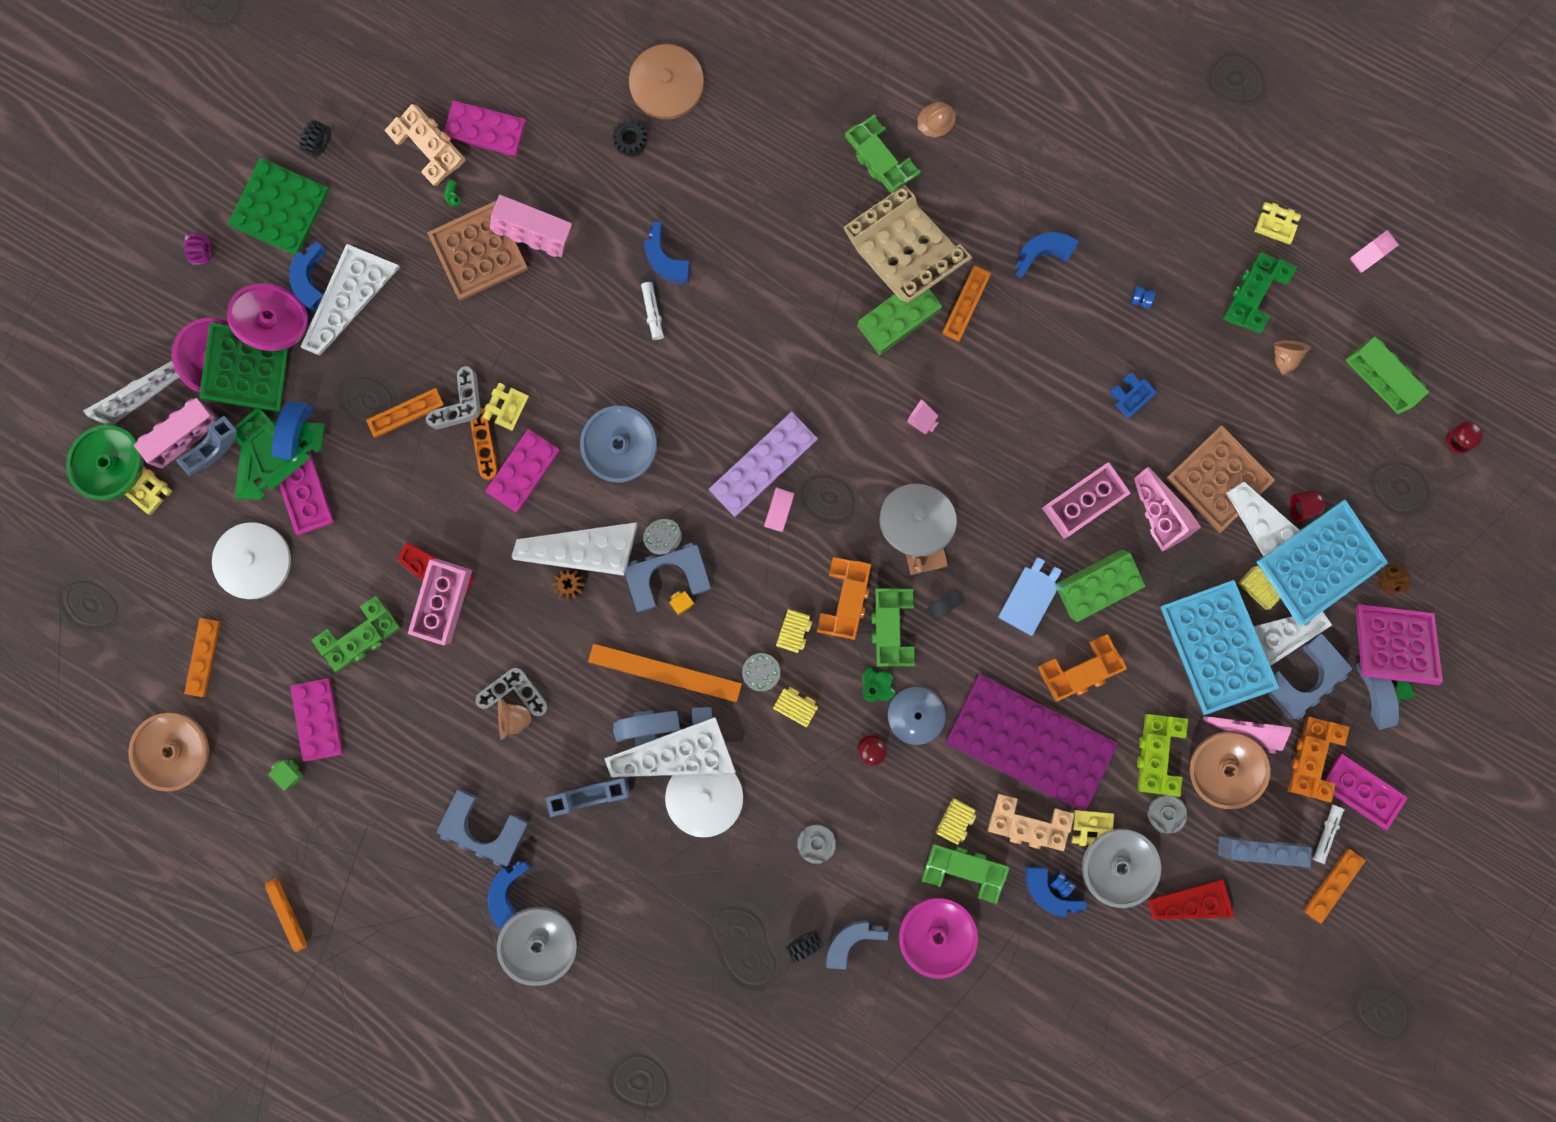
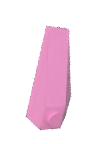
[1134,467,1201,551]
[1202,716,1291,754]

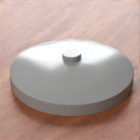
[879,484,957,556]
[1082,829,1161,908]
[497,907,577,986]

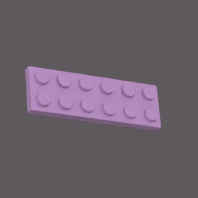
[709,412,818,517]

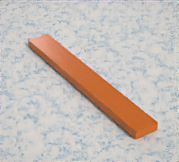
[588,644,742,702]

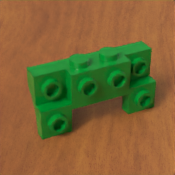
[1223,252,1296,334]

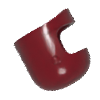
[1446,421,1483,454]
[1290,490,1325,522]
[857,734,887,766]

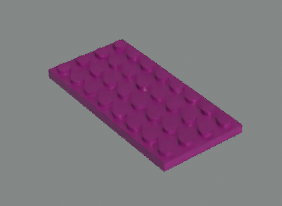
[945,674,1118,811]

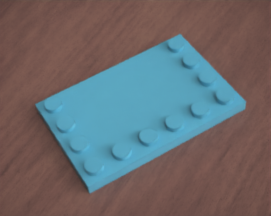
[1257,500,1388,626]
[1160,580,1279,715]

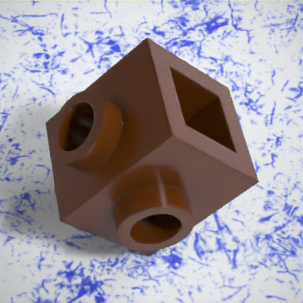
[1377,564,1411,595]

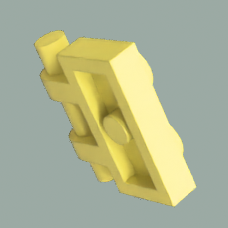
[1254,202,1301,244]
[483,383,528,431]
[125,466,172,515]
[1071,810,1114,846]

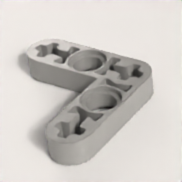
[426,366,481,429]
[476,668,548,716]

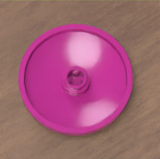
[227,283,308,351]
[171,318,229,393]
[899,898,978,979]

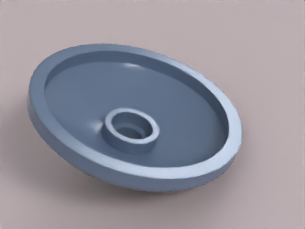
[888,687,946,745]

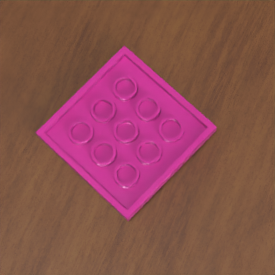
[1356,604,1443,685]

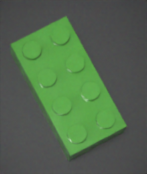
[857,289,942,356]
[1345,336,1429,414]
[1055,549,1145,622]

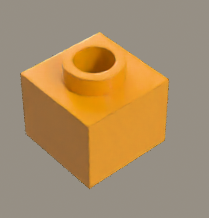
[669,591,695,616]

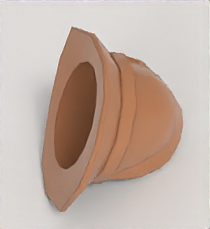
[918,102,956,138]
[1273,340,1311,375]
[498,698,532,740]

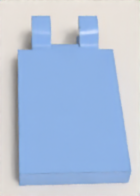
[998,558,1062,636]

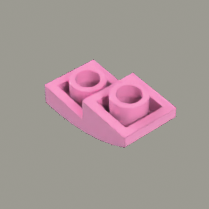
[764,487,794,532]

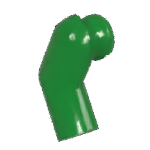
[444,180,461,207]

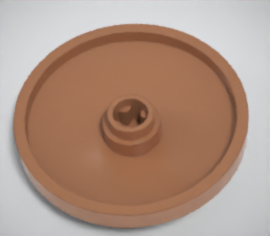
[629,44,704,119]
[128,713,209,791]
[1189,732,1270,809]

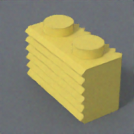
[1237,566,1280,610]
[776,609,812,653]
[773,687,818,727]
[935,798,976,845]

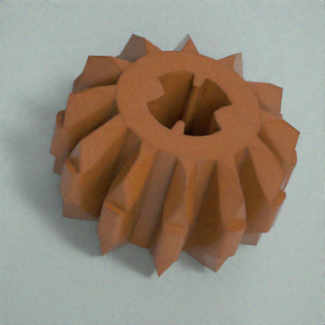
[552,568,585,601]

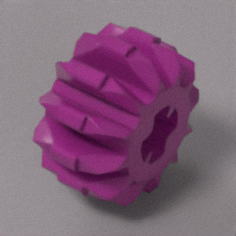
[183,232,212,265]

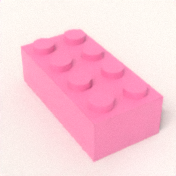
[490,194,572,257]
[134,398,220,469]
[1042,462,1131,539]
[408,559,472,646]

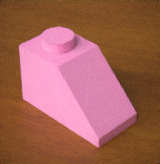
[1350,230,1399,273]
[907,400,938,435]

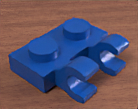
[1109,373,1157,419]

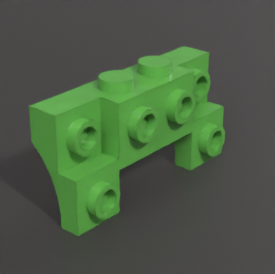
[845,115,921,194]
[872,589,915,666]
[312,596,401,672]
[921,844,1009,904]

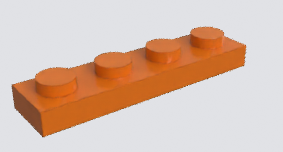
[942,265,991,342]
[366,388,445,438]
[184,618,221,697]
[1303,848,1366,924]

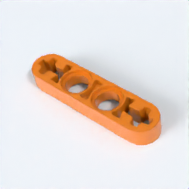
[469,407,498,480]
[265,878,307,952]

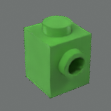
[268,760,304,791]

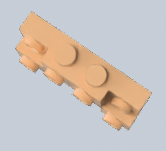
[385,104,466,186]
[987,794,1074,851]

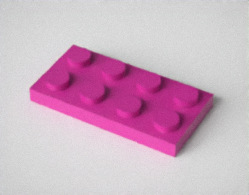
[444,101,526,157]
[485,429,560,513]
[279,452,334,536]
[290,678,343,762]
[1323,754,1408,830]

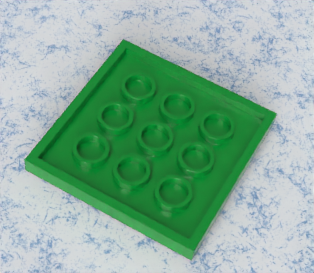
[227,158,330,255]
[199,322,288,412]

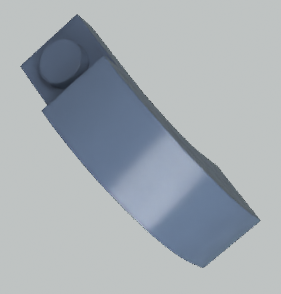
[177,416,237,476]
[1356,662,1399,730]
[613,711,680,742]
[826,920,888,969]

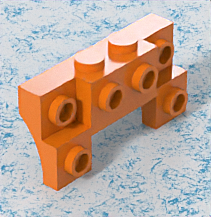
[817,557,871,640]
[1037,634,1127,702]
[1288,717,1350,803]

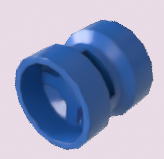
[1131,285,1156,309]
[1048,871,1076,898]

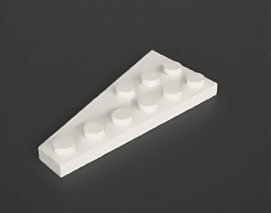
[301,244,400,356]
[83,361,179,425]
[1226,482,1300,556]
[512,522,638,575]
[1254,612,1332,666]
[605,717,736,777]

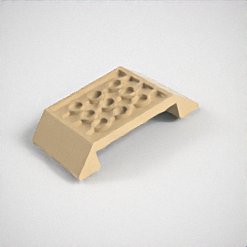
[843,185,972,302]

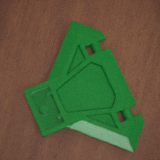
[234,408,325,500]

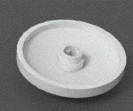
[212,523,291,599]
[665,773,743,837]

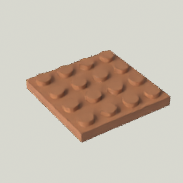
[427,201,528,301]
[1166,425,1275,533]

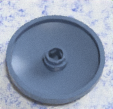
[580,406,657,483]

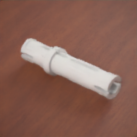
[641,282,664,340]
[1313,805,1345,864]

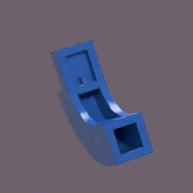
[644,222,689,284]
[1015,232,1079,279]
[290,242,327,313]
[272,401,313,460]
[488,860,531,930]
[1025,866,1086,917]

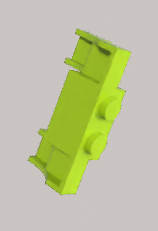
[1137,714,1188,797]

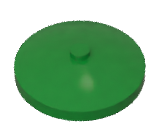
[66,425,144,501]

